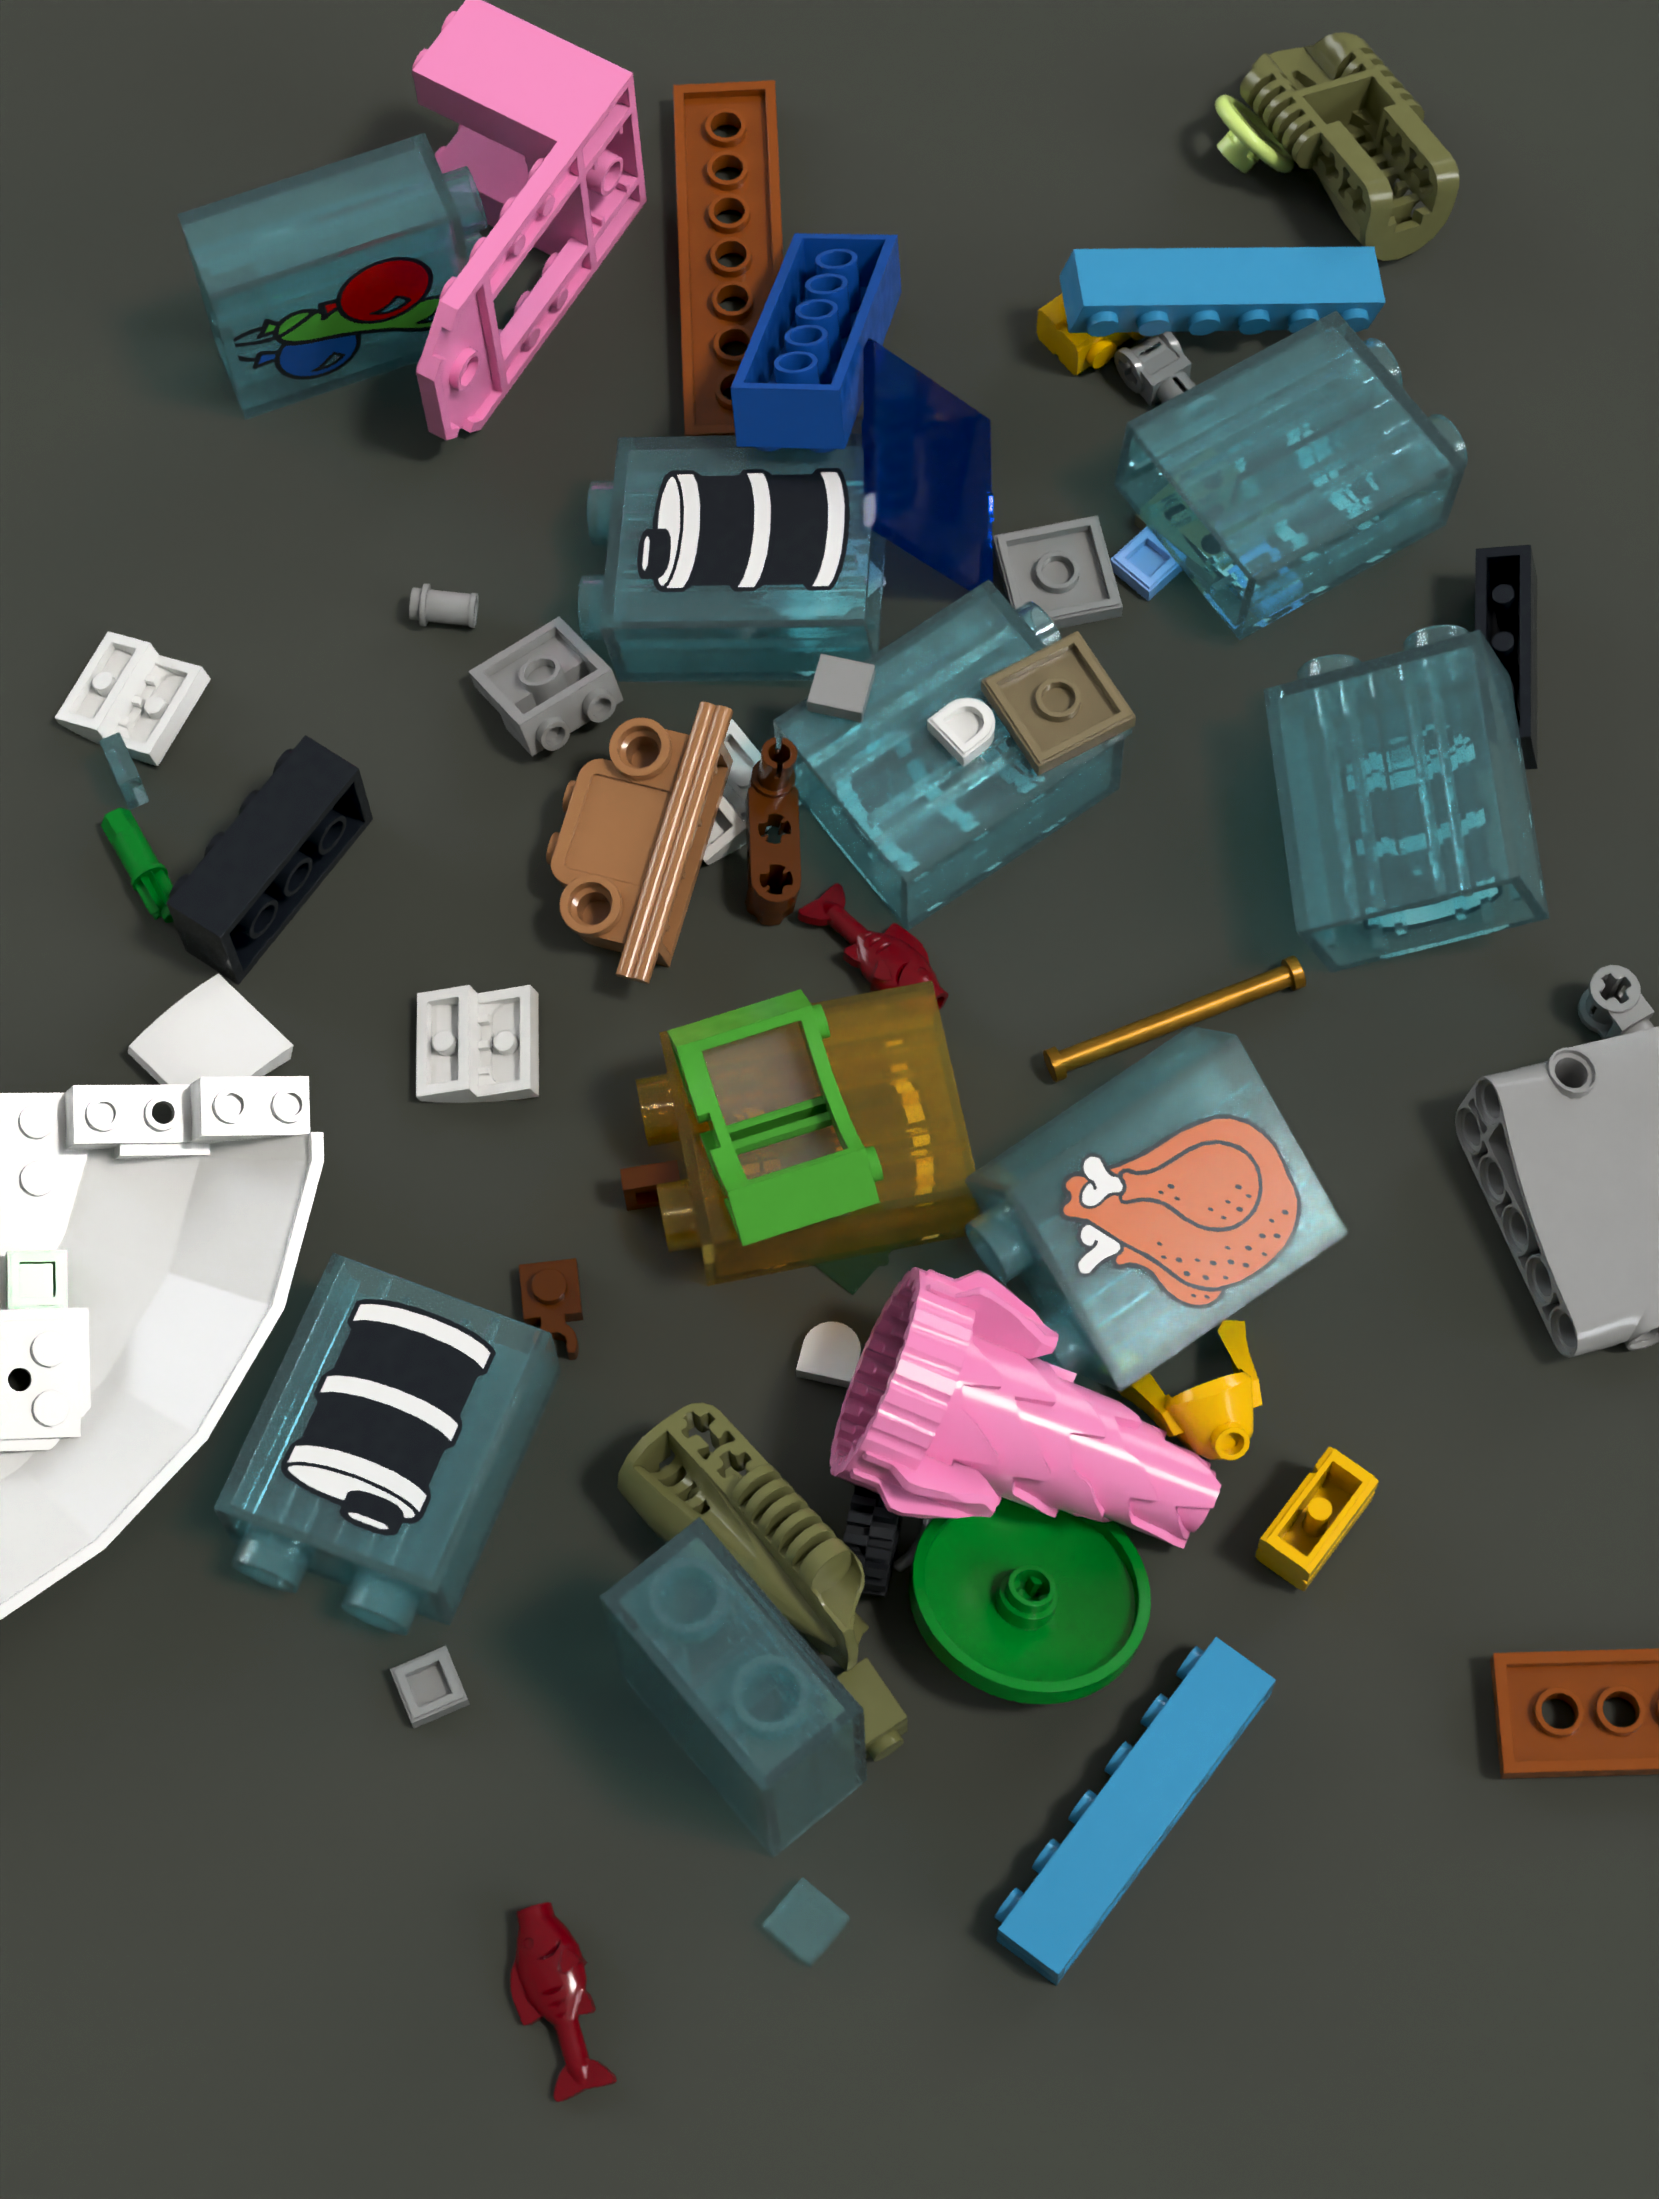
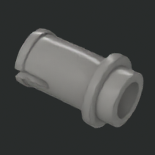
[409,583,479,628]

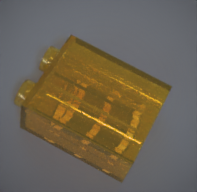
[635,981,981,1286]

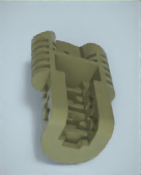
[1240,33,1460,261]
[617,1403,869,1672]

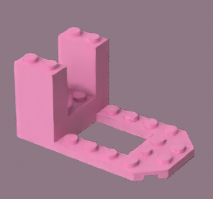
[412,0,647,441]

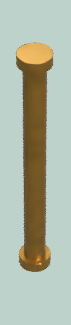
[1043,955,1306,1082]

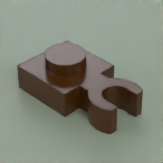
[519,1258,583,1364]

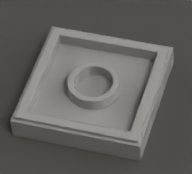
[993,515,1123,637]

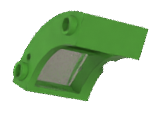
[667,989,884,1246]

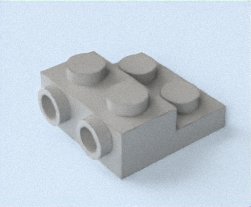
[468,616,623,756]

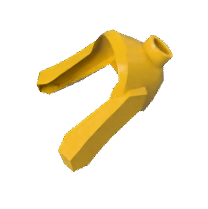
[1106,1320,1262,1461]

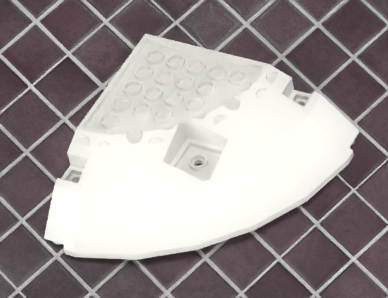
[0,1076,324,1620]

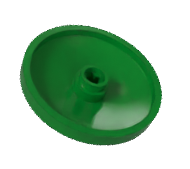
[909,1497,1151,1704]

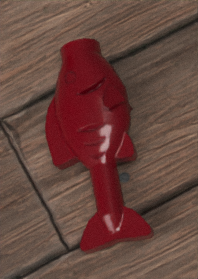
[797,883,948,1019]
[510,1902,617,2102]

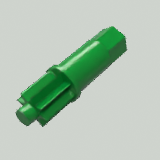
[100,807,174,923]

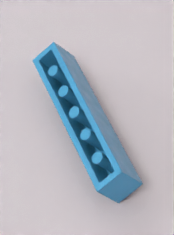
[1059,247,1386,337]
[994,1637,1276,1986]

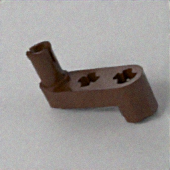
[745,737,801,926]

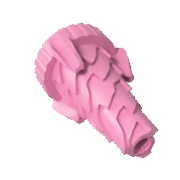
[829,1267,1221,1549]

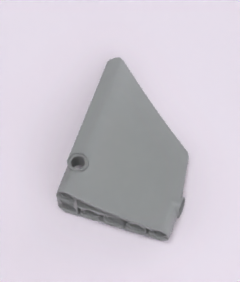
[1455,1026,1659,1358]

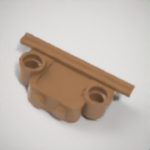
[546,701,733,984]

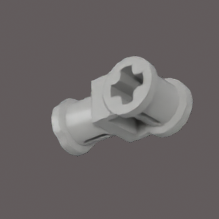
[1114,332,1215,432]
[1578,965,1655,1039]

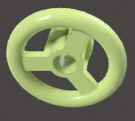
[1215,95,1295,173]

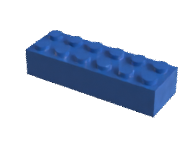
[730,233,902,453]

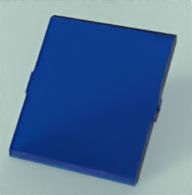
[862,338,994,602]

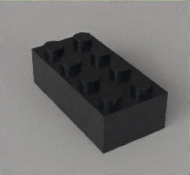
[167,735,373,985]

